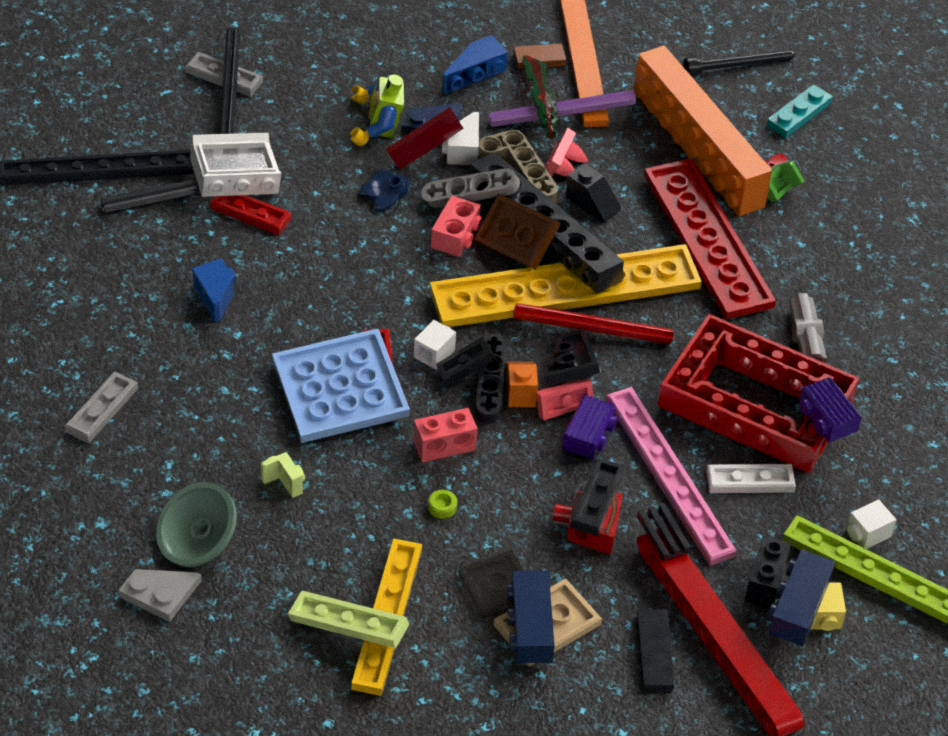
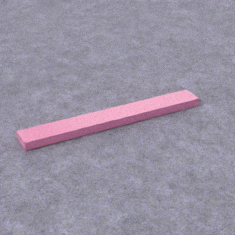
[606,387,737,566]

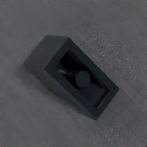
[565,163,621,223]

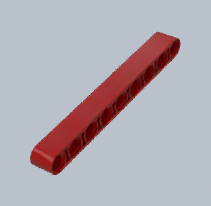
[637,527,804,736]

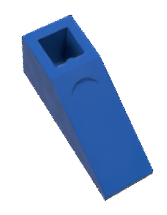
[442,35,508,94]

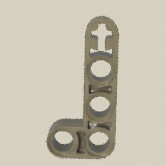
[478,130,558,203]

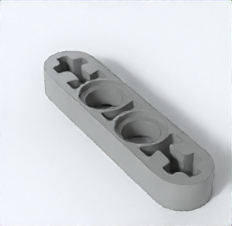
[421,169,520,208]

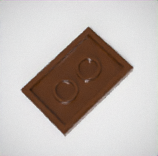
[474,194,561,270]

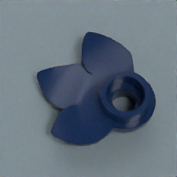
[359,170,410,212]

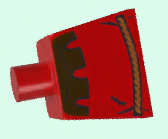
[553,491,623,554]

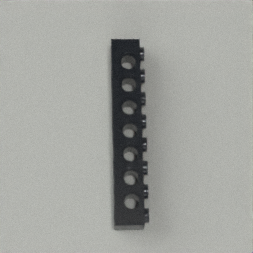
[470,152,624,294]

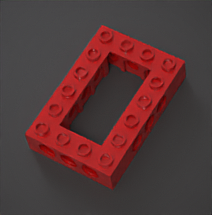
[657,314,859,473]

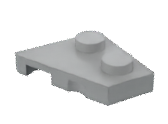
[118,569,201,622]

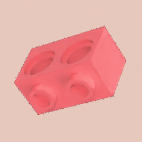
[431,196,483,257]
[413,408,477,463]

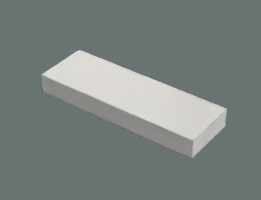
[706,464,796,493]

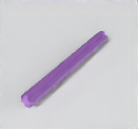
[489,90,636,127]

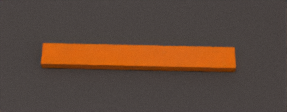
[559,0,609,127]

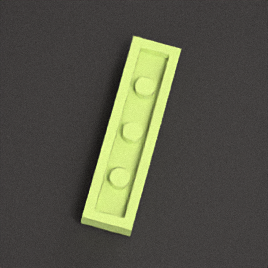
[288,591,409,648]

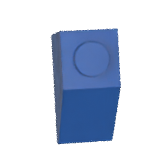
[192,258,236,322]

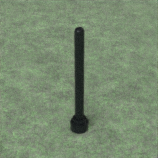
[683,50,795,77]

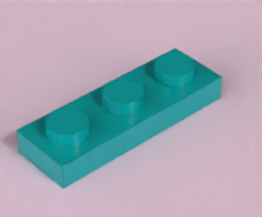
[766,84,833,138]

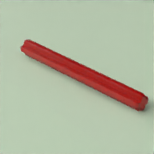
[513,303,674,345]

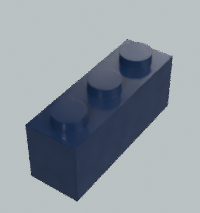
[767,549,835,646]
[506,571,555,663]

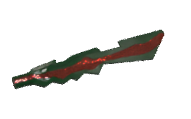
[523,55,558,139]

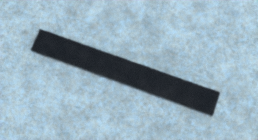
[0,149,208,185]

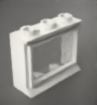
[190,133,281,197]

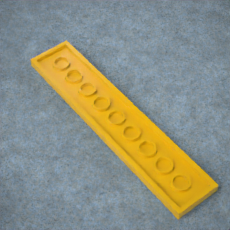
[430,244,701,327]

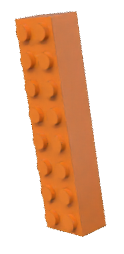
[633,45,772,217]

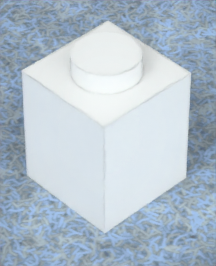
[414,320,456,370]
[846,500,896,549]

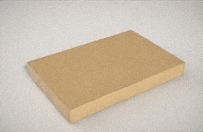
[494,578,602,667]

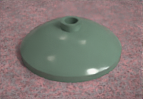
[156,482,237,567]

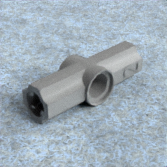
[789,293,827,363]

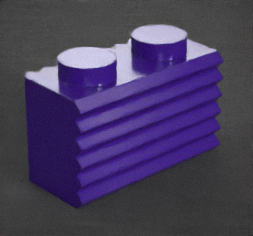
[799,377,862,443]
[562,394,618,460]

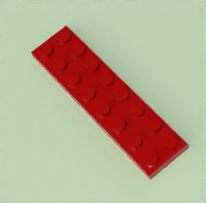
[644,158,776,320]

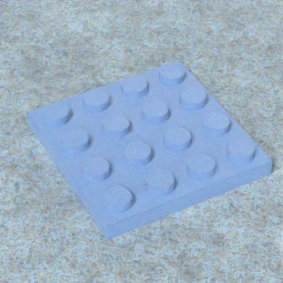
[272,329,410,443]

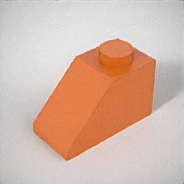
[505,362,538,407]

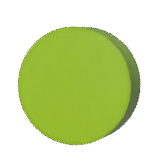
[428,490,457,519]

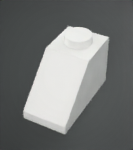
[442,112,479,165]

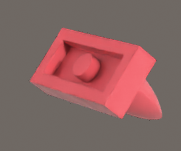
[545,128,588,177]
[536,378,593,420]

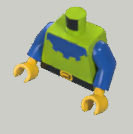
[350,75,404,147]

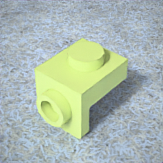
[261,452,305,498]

